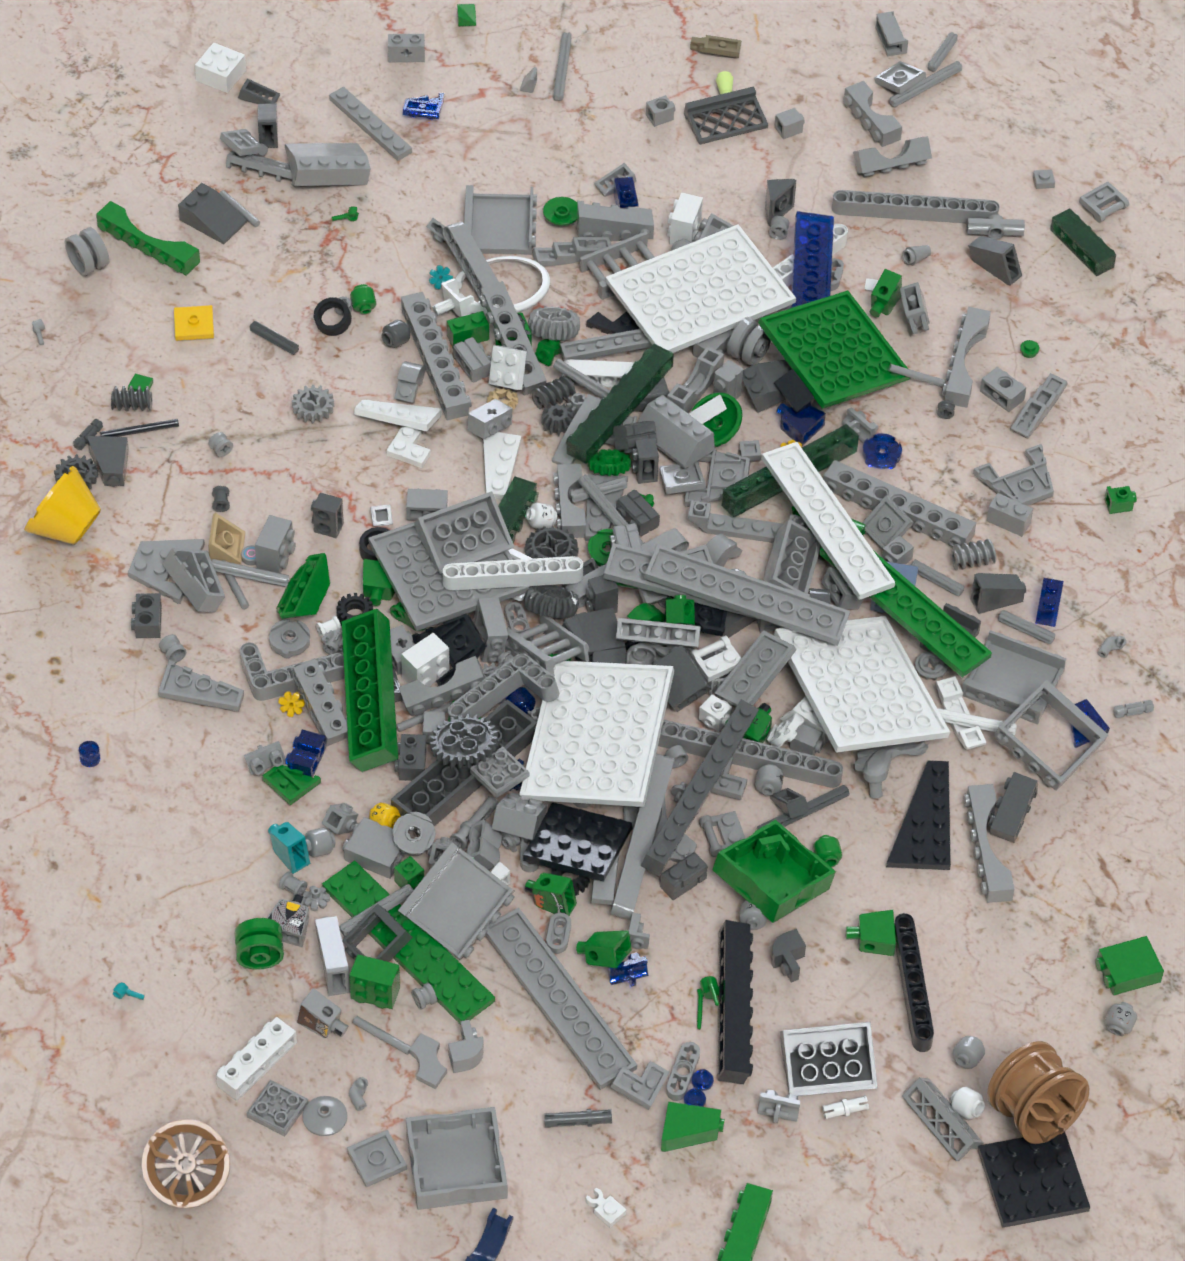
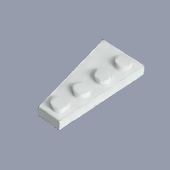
[354,400,442,432]
[483,432,521,500]

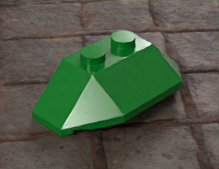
[276,553,330,619]

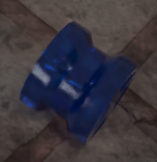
[78,741,101,767]

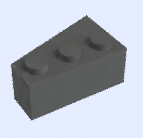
[988,772,1038,843]

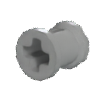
[279,871,308,896]

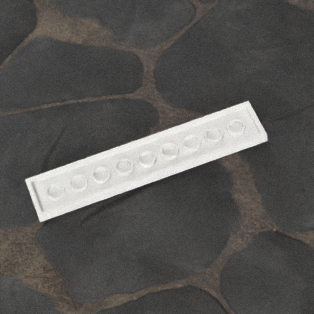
[761,442,895,600]

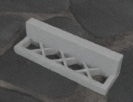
[902,1077,984,1161]

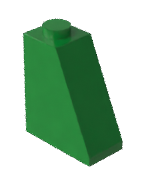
[661,1101,725,1152]

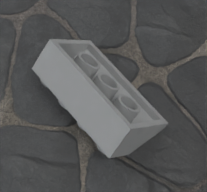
[638,395,715,469]

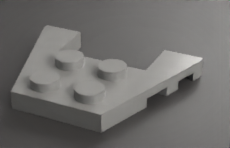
[973,444,1054,506]
[685,448,750,507]
[128,539,205,604]

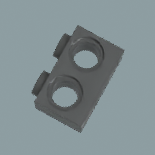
[311,493,344,538]
[131,593,162,639]

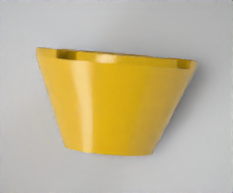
[24,466,101,545]

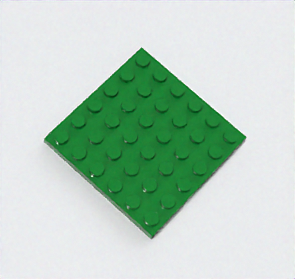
[758,290,911,409]

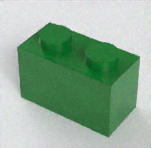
[447,311,490,348]

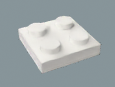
[488,345,527,390]

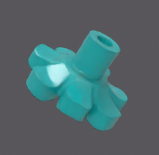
[429,265,453,289]

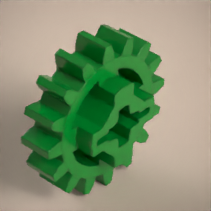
[588,449,631,476]

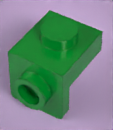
[535,339,561,366]

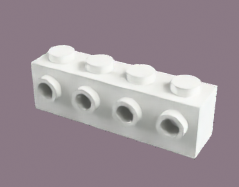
[216,1017,297,1101]

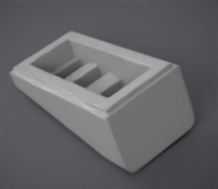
[594,163,637,197]

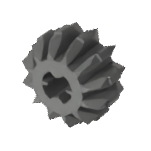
[541,402,574,435]

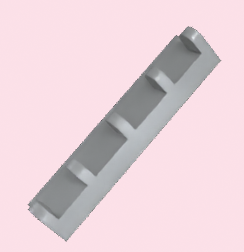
[226,150,294,186]

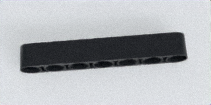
[894,913,934,1052]

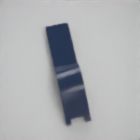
[465,1208,514,1261]

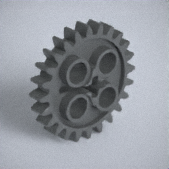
[430,714,499,768]

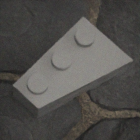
[162,548,225,612]

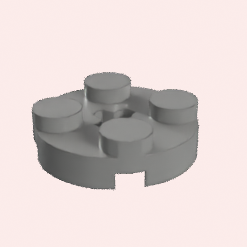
[269,619,310,659]
[392,812,436,855]

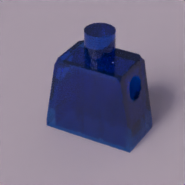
[776,403,826,446]

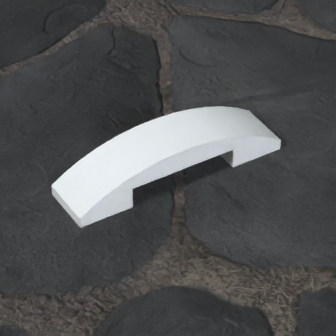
[936,677,986,750]

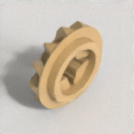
[487,387,518,410]

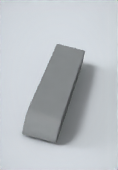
[443,222,499,297]

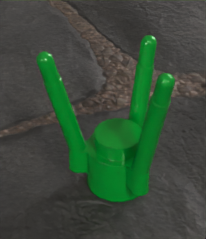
[697,976,719,1030]

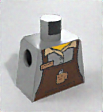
[296,988,349,1038]

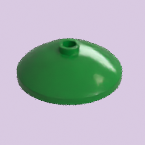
[691,393,743,447]

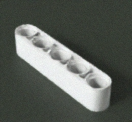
[562,359,657,388]

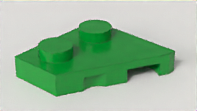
[262,765,321,805]

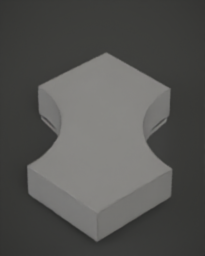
[409,1033,447,1089]

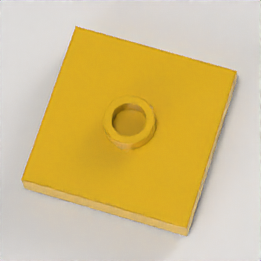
[174,305,214,341]

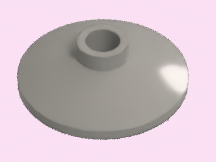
[303,1096,347,1136]

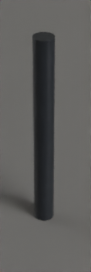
[100,419,179,437]

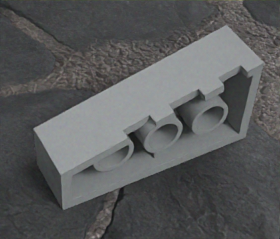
[577,200,654,241]

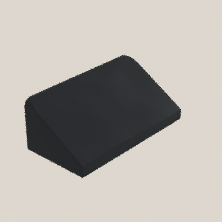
[774,369,815,413]

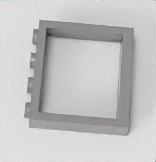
[994,680,1108,791]

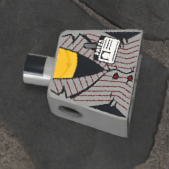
[267,894,309,947]

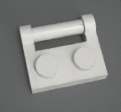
[690,635,741,682]

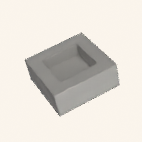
[1033,169,1055,189]
[739,440,761,461]

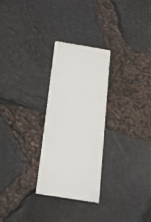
[689,395,727,424]

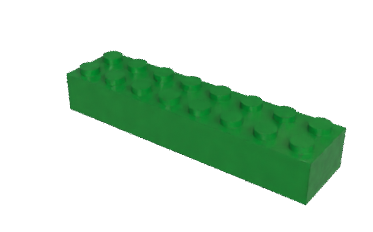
[342,608,398,772]

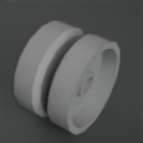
[64,227,109,276]
[727,317,771,366]

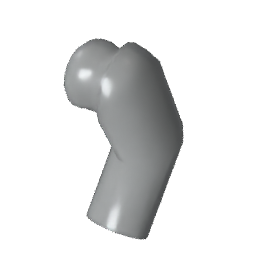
[1098,636,1126,658]
[349,1077,368,1111]

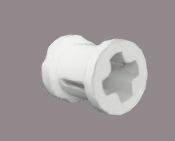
[316,616,342,639]

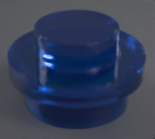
[691,1069,714,1091]
[684,1088,706,1107]

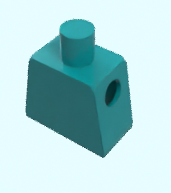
[268,822,311,874]

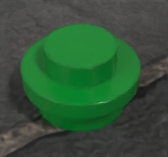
[1020,340,1040,358]

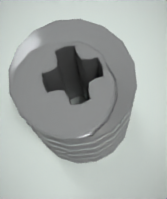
[952,539,996,570]

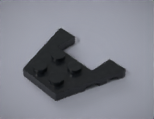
[586,311,640,334]
[412,614,487,686]

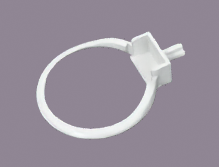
[432,256,550,317]

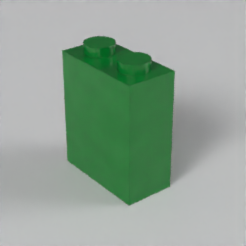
[1095,936,1164,996]

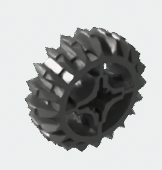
[524,525,579,559]
[524,585,579,619]

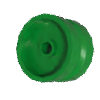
[234,918,284,970]

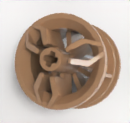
[987,1041,1090,1144]
[142,1119,230,1208]

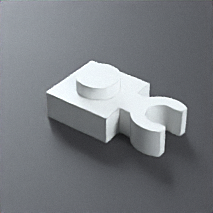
[586,1188,626,1228]

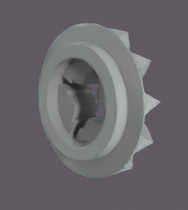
[915,652,948,681]

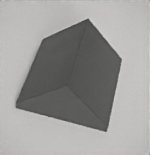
[765,179,797,227]

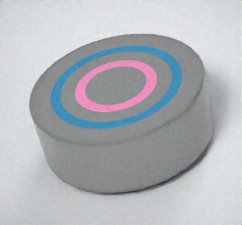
[241,545,256,565]

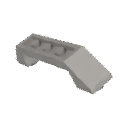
[688,500,808,543]

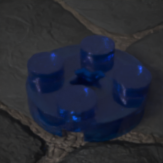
[862,433,902,469]

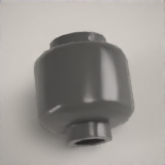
[382,319,410,348]

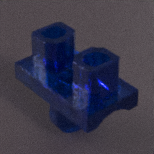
[608,952,649,987]

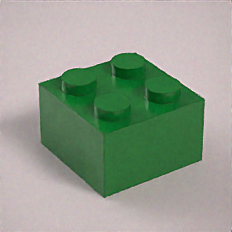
[349,954,400,1009]

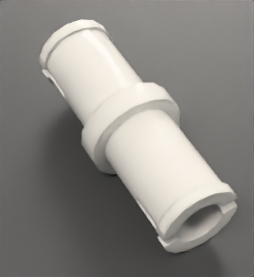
[822,1095,869,1120]

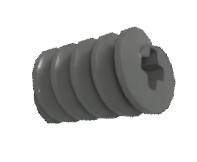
[532,376,576,409]
[111,386,152,411]

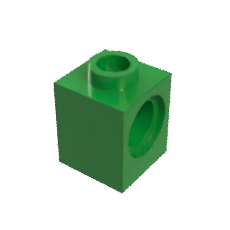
[666,595,695,625]
[394,856,424,890]

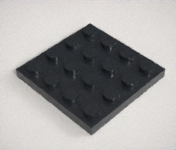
[523,802,632,882]
[978,1132,1090,1228]

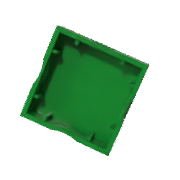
[712,819,836,923]

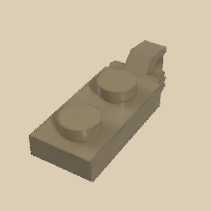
[690,35,742,58]

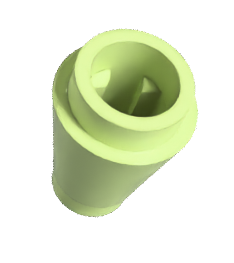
[716,71,734,94]

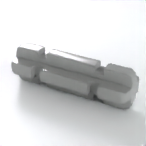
[1113,700,1154,718]

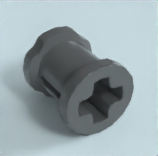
[212,486,230,512]

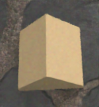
[208,513,245,564]

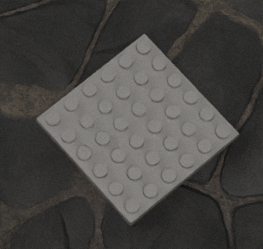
[369,522,529,631]

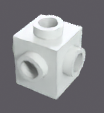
[699,694,732,732]

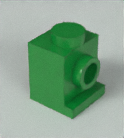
[1104,486,1137,514]

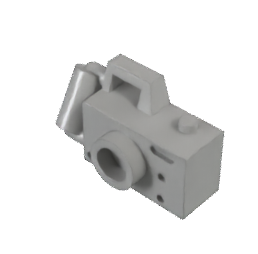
[426,218,446,243]

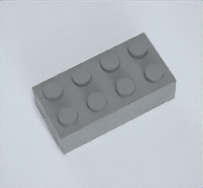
[763,519,821,594]

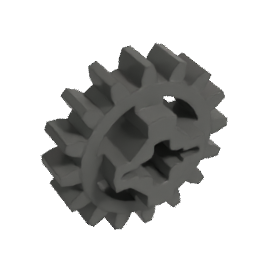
[54,454,98,489]

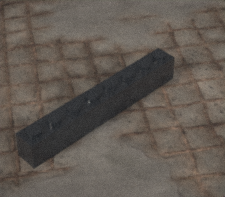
[718,920,753,1085]

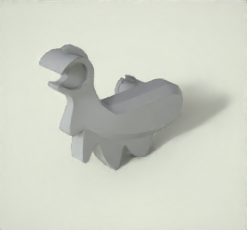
[855,741,928,798]

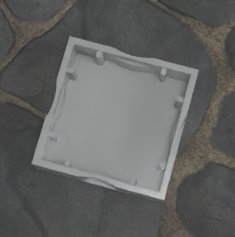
[406,1107,508,1210]

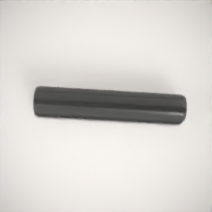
[250,321,299,355]

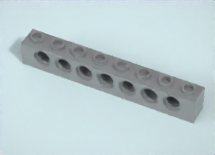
[401,292,472,421]
[823,460,976,547]

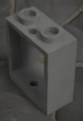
[342,904,413,962]

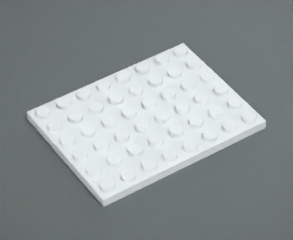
[606,224,796,357]
[774,616,950,753]
[519,661,674,807]

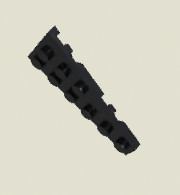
[886,760,951,870]

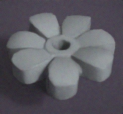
[303,886,330,911]

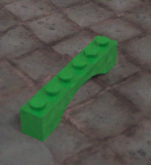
[96,201,200,276]

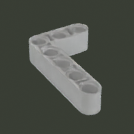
[240,642,345,701]
[448,653,559,720]

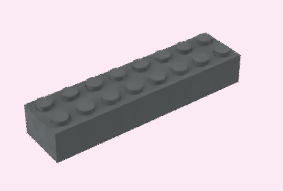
[391,699,537,836]

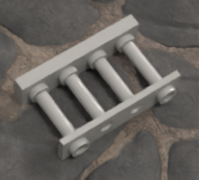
[580,231,654,300]
[505,614,589,676]

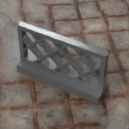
[684,86,768,145]

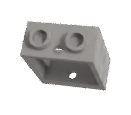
[473,597,508,662]

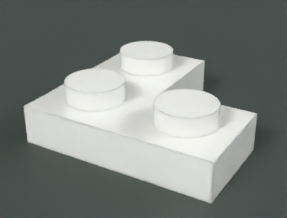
[386,426,431,468]

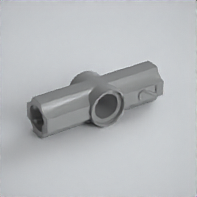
[967,214,1025,239]

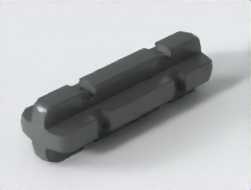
[73,419,103,450]

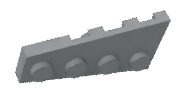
[158,660,244,711]

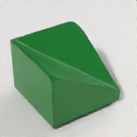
[457,4,476,27]

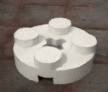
[767,710,804,747]

